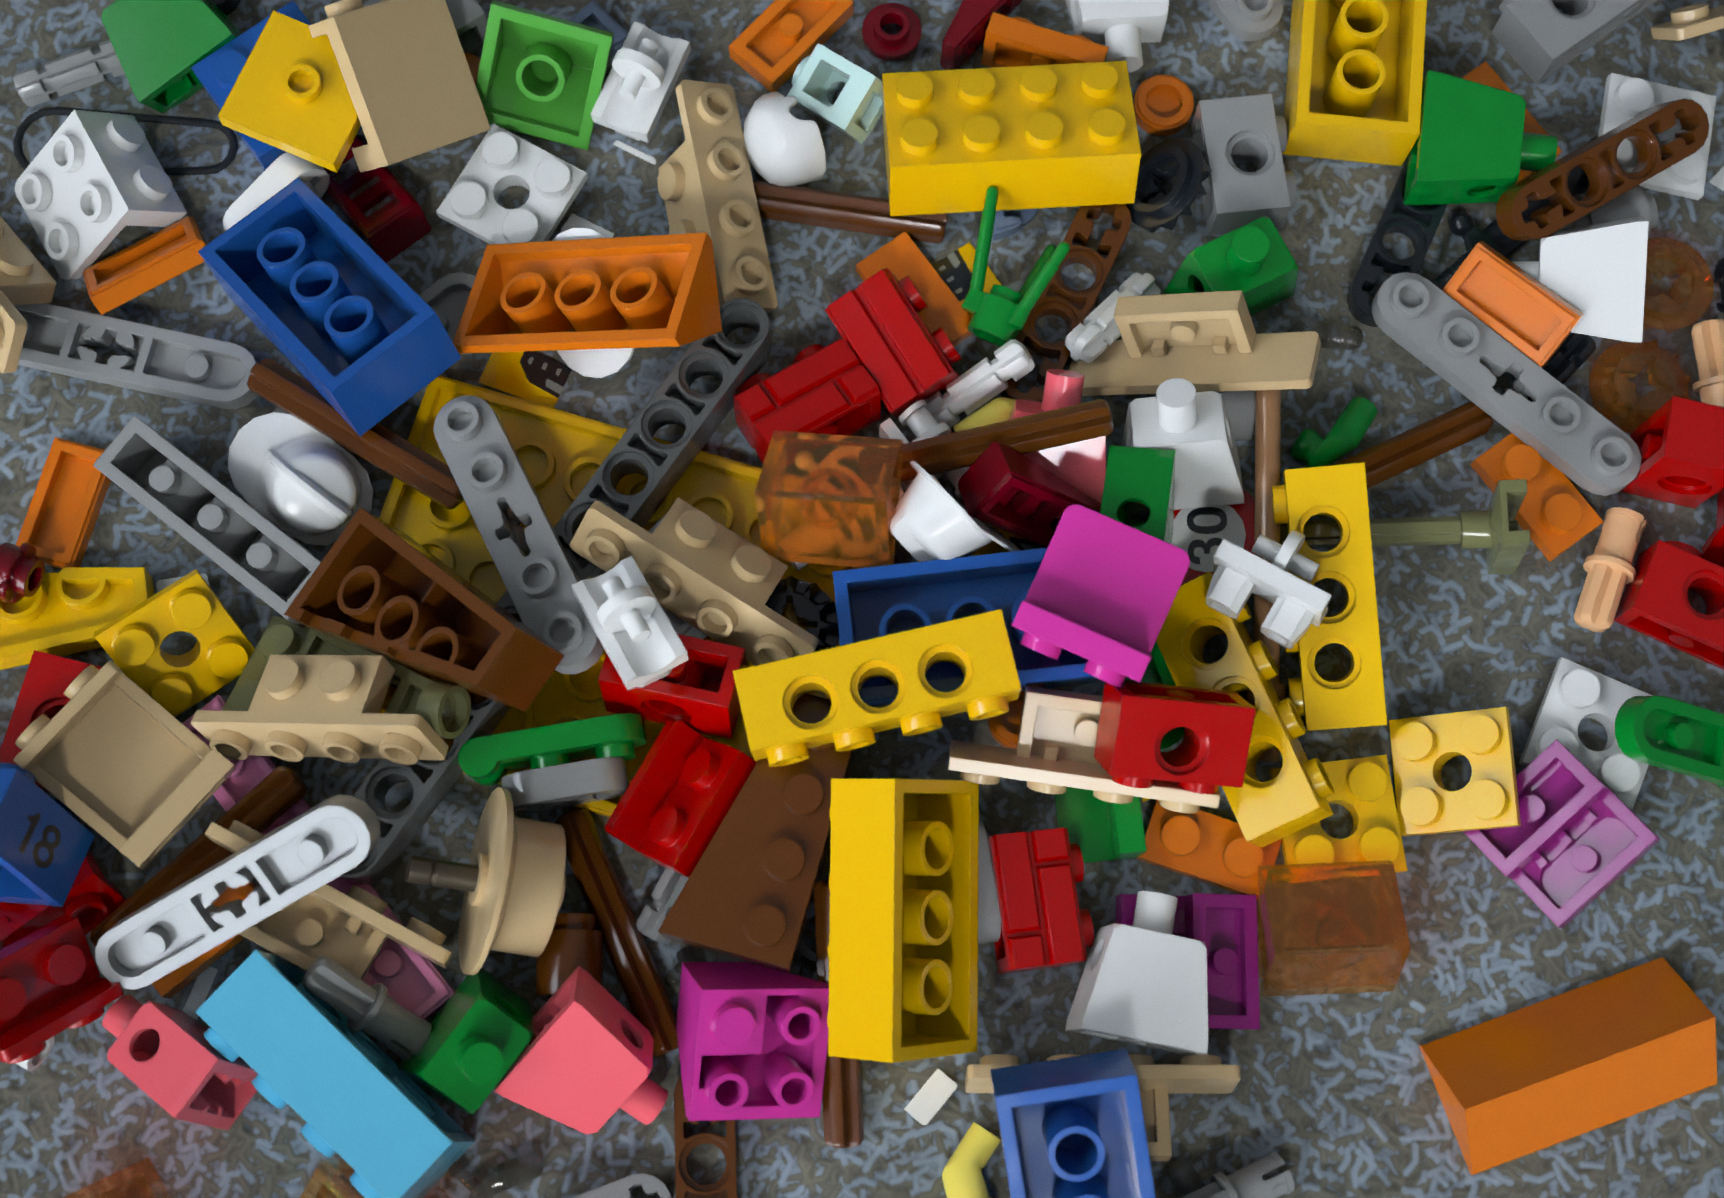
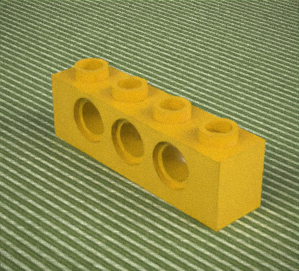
[1272,462,1387,731]
[1156,571,1334,848]
[733,609,1021,767]

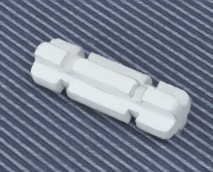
[1065,272,1161,363]
[925,339,1035,428]

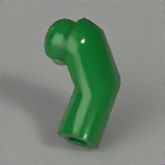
[1290,397,1377,468]

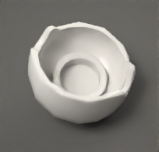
[744,92,826,186]

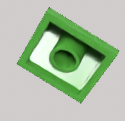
[476,0,614,150]

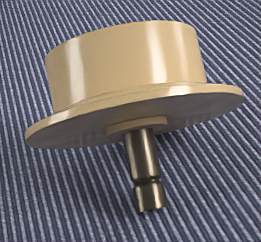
[405,787,566,976]

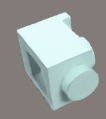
[787,43,883,144]

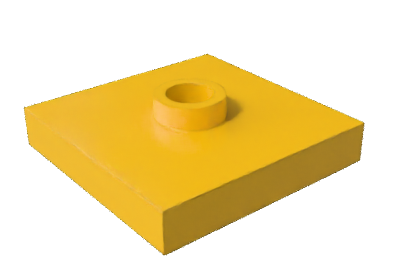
[218,10,361,173]

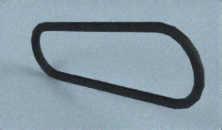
[13,107,238,176]

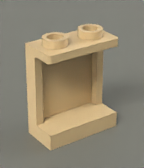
[308,0,491,173]
[13,660,235,870]

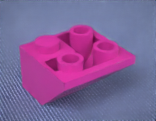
[676,962,829,1121]

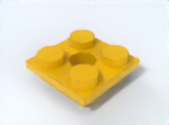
[94,569,255,717]
[1389,707,1521,837]
[1269,755,1408,886]

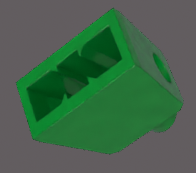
[101,0,242,114]
[1404,70,1557,205]
[1163,216,1298,316]
[1100,445,1175,544]
[397,967,534,1114]

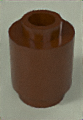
[536,913,603,999]

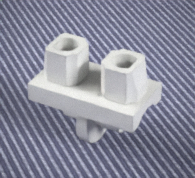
[591,21,691,143]
[1206,530,1332,649]
[571,556,689,691]

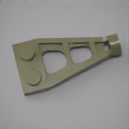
[222,616,471,739]

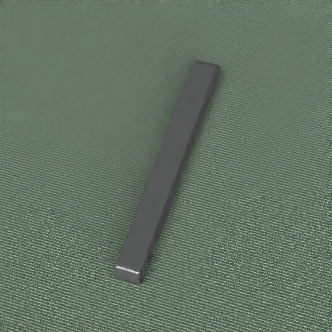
[341,298,771,885]

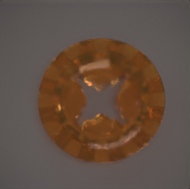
[1643,237,1714,335]
[1589,339,1692,433]

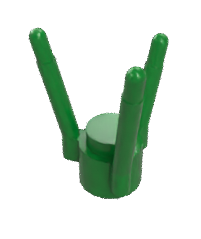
[961,186,1070,347]

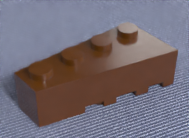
[284,507,565,712]
[658,693,856,973]

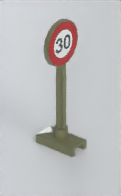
[1147,479,1530,586]

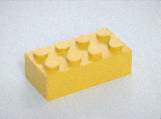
[1282,0,1427,166]
[882,61,1141,216]
[827,779,979,1063]

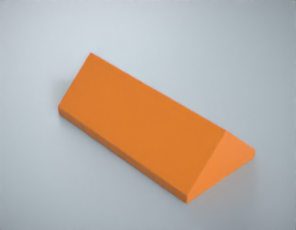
[452,232,722,354]
[1419,957,1718,1175]

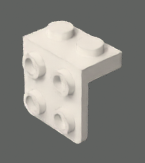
[15,110,187,280]

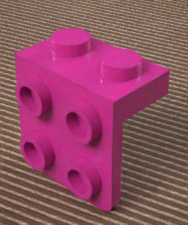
[1012,504,1190,688]

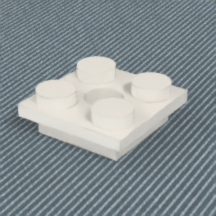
[1598,73,1716,200]
[436,123,588,245]
[1519,657,1653,809]

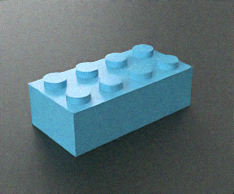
[195,949,475,1198]

